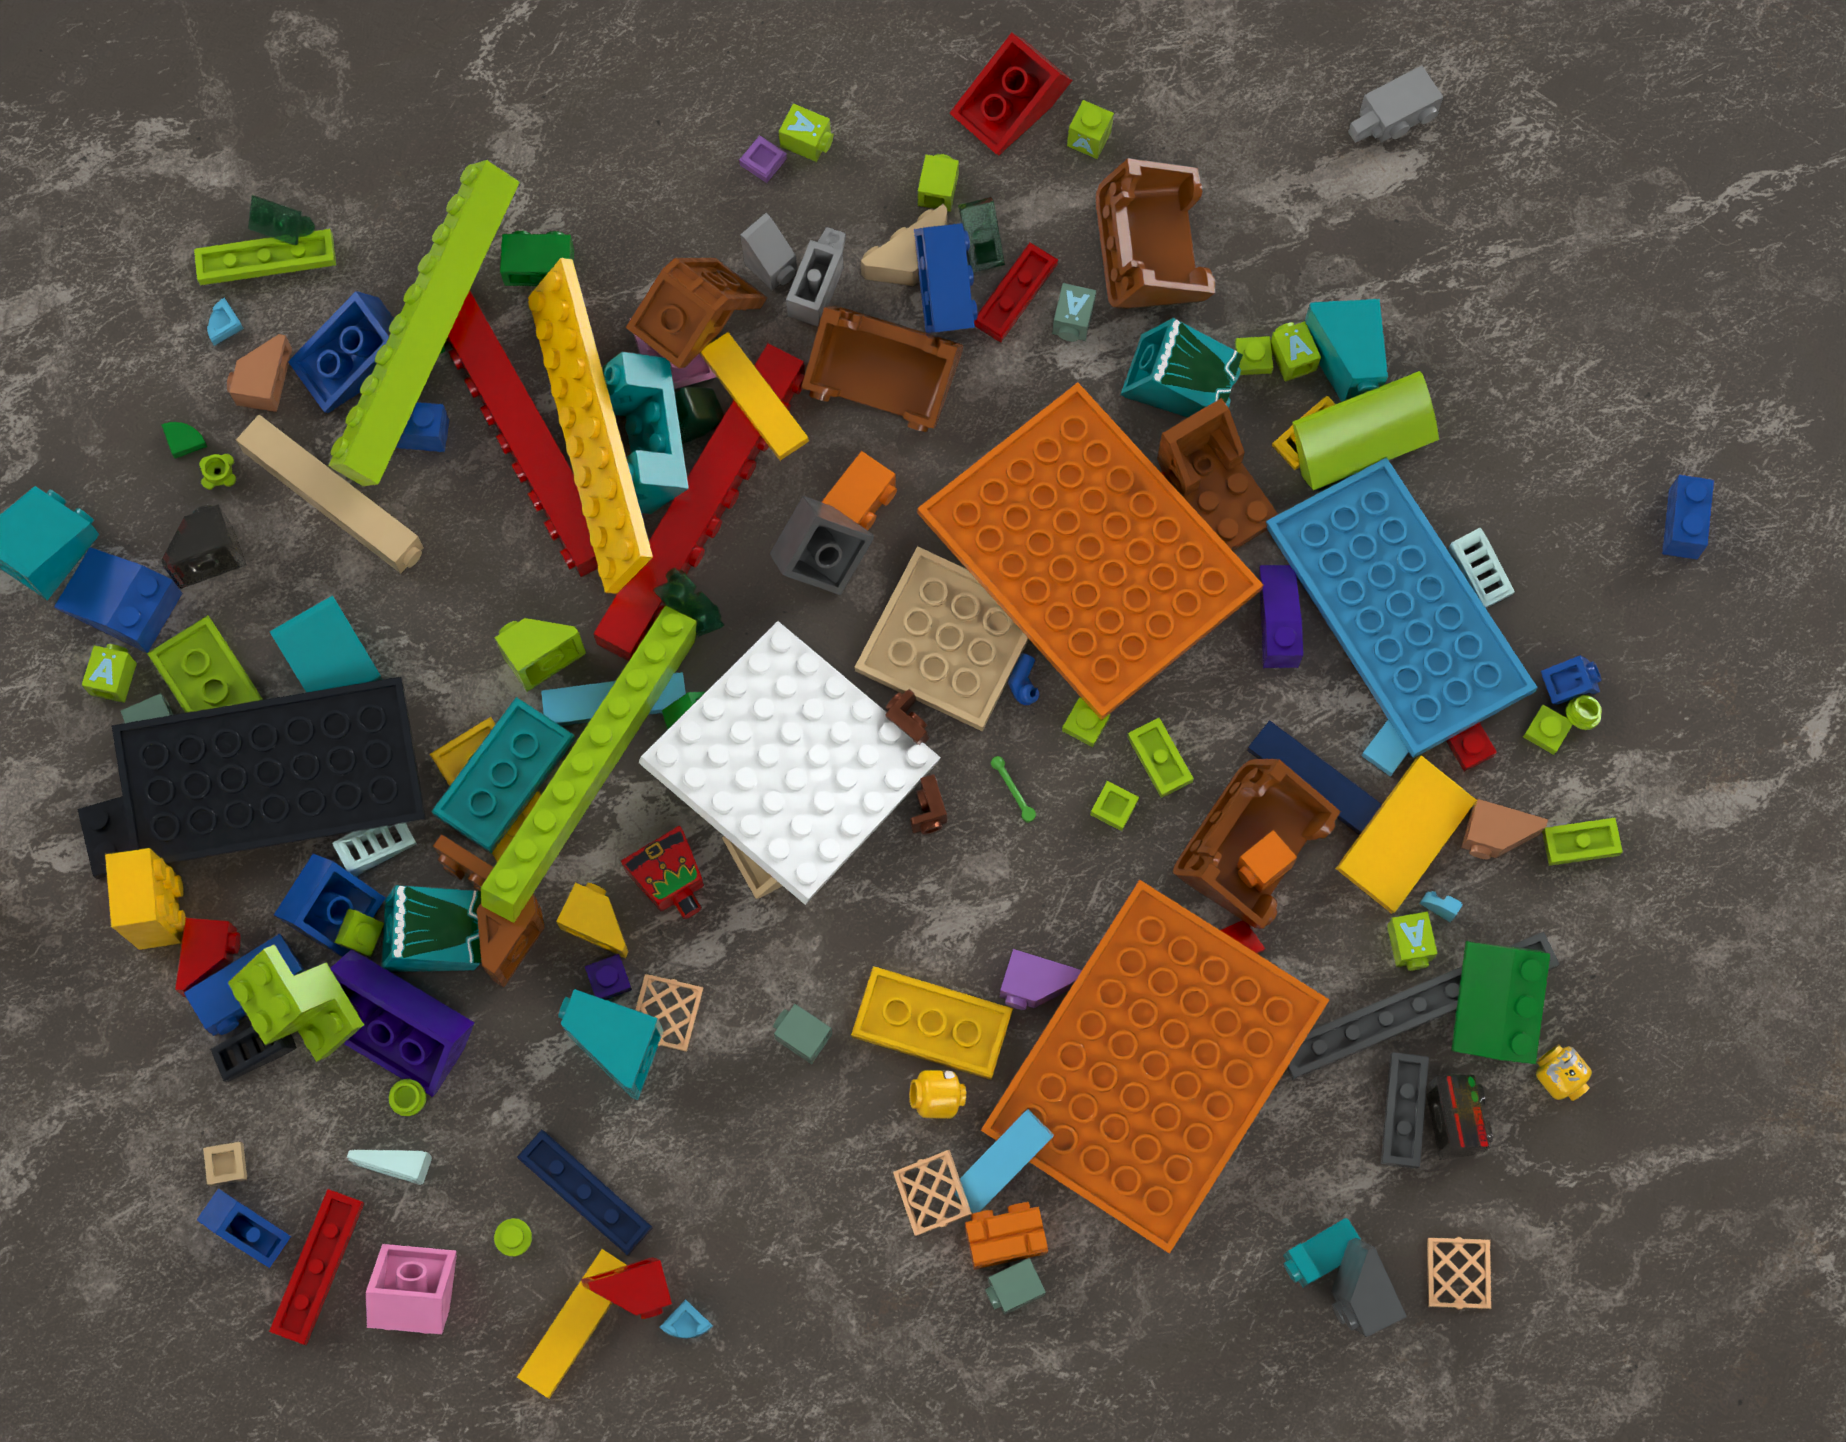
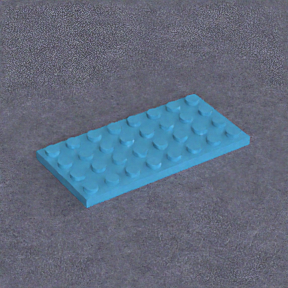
[1266,457,1537,758]

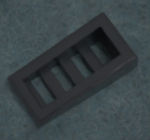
[210,1026,297,1082]

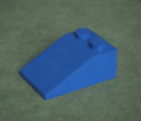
[288,291,394,413]
[54,547,183,653]

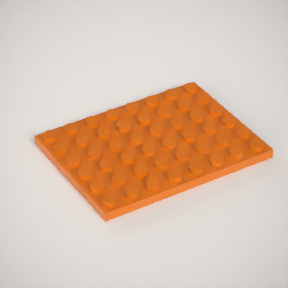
[917,382,1264,721]
[981,880,1329,1254]

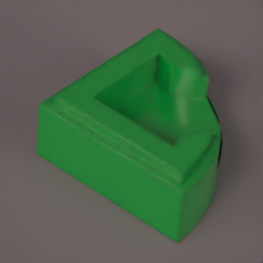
[161,422,208,459]

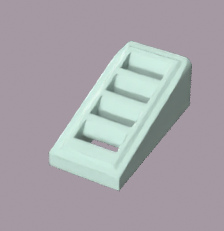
[1448,528,1515,608]
[332,823,417,877]
[347,1150,432,1185]

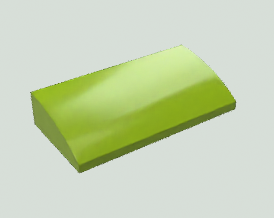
[1292,371,1439,491]

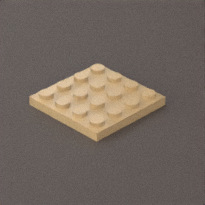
[855,546,1029,731]

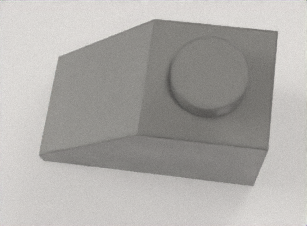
[741,213,797,291]

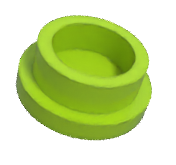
[1566,695,1602,730]
[389,1079,426,1116]
[494,1218,532,1257]

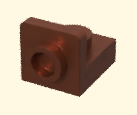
[885,689,929,745]
[910,774,948,835]

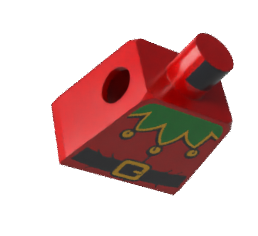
[621,825,704,919]

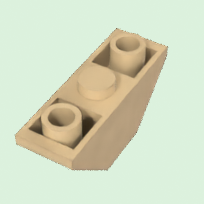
[861,204,947,286]

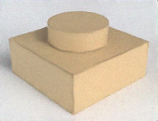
[203,1142,247,1187]

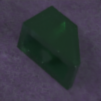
[675,387,724,444]

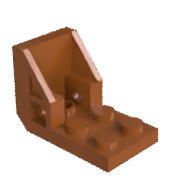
[626,258,768,369]
[1157,398,1278,551]
[433,834,545,987]

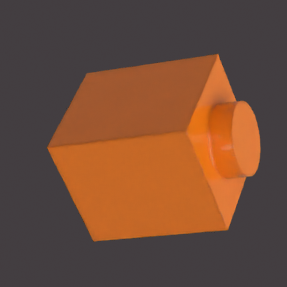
[1237,830,1297,893]

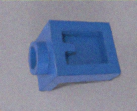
[1541,655,1602,705]

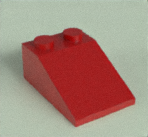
[949,32,1073,156]

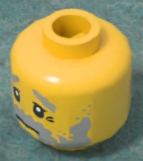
[1536,1045,1592,1101]

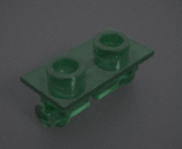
[248,195,315,245]
[653,568,725,637]

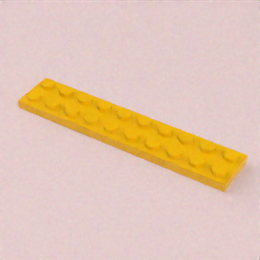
[528,258,653,594]

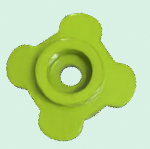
[199,454,236,490]

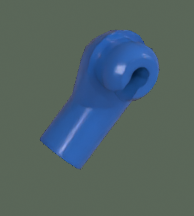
[1008,653,1039,705]

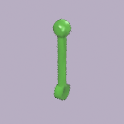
[991,756,1036,823]

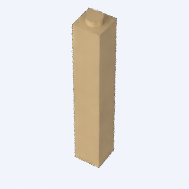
[236,415,424,574]

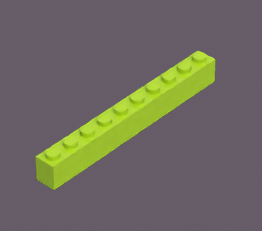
[328,160,520,486]
[481,605,697,923]

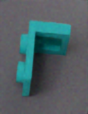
[1283,1218,1361,1288]

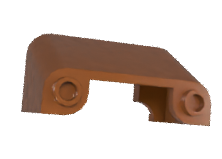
[1096,158,1215,309]
[801,306,964,432]
[1173,759,1341,929]

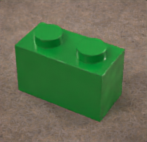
[500,231,574,286]

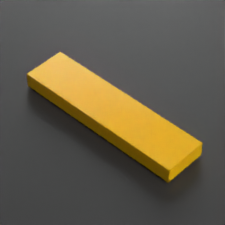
[700,332,809,461]
[517,1249,626,1399]

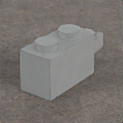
[1348,65,1443,143]
[786,227,846,327]

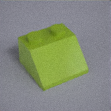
[494,618,586,692]

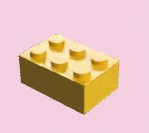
[105,848,186,950]

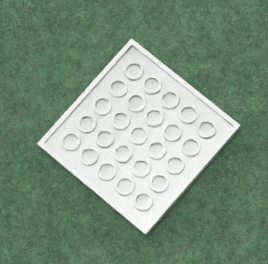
[639,621,941,905]

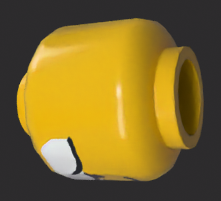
[909,1070,966,1119]

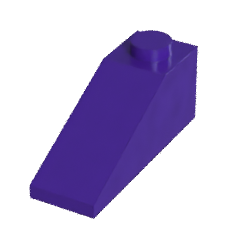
[1259,565,1303,668]

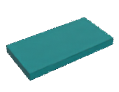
[431,697,576,854]

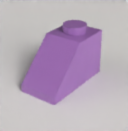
[999,949,1082,1010]

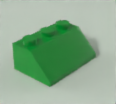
[1451,941,1550,1064]

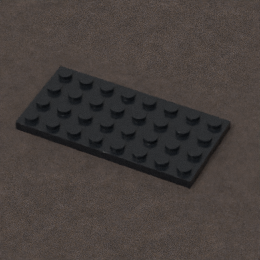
[111,677,426,864]

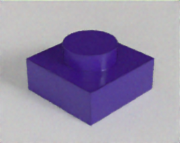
[585,954,632,1000]

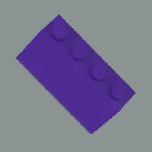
[330,949,475,1097]

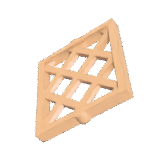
[635,974,704,1052]
[893,1150,972,1236]
[1427,1237,1491,1310]

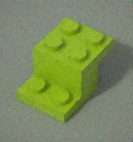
[228,944,364,1062]

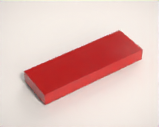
[974,242,1058,343]

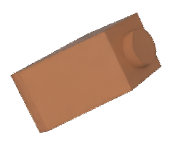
[227,334,292,412]
[1461,799,1548,859]

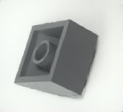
[770,496,875,595]
[1331,1237,1407,1337]

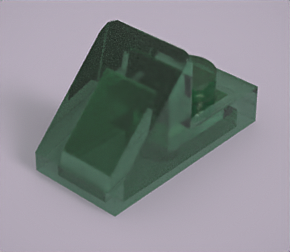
[958,197,1005,273]

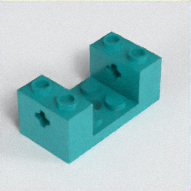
[602,352,689,514]

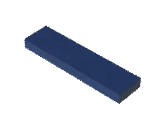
[1247,720,1382,835]
[517,1130,653,1256]

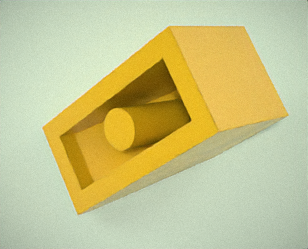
[556,882,628,959]

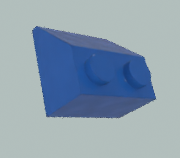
[274,854,386,957]

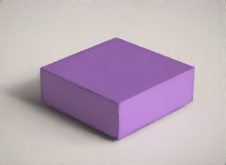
[739,135,787,183]

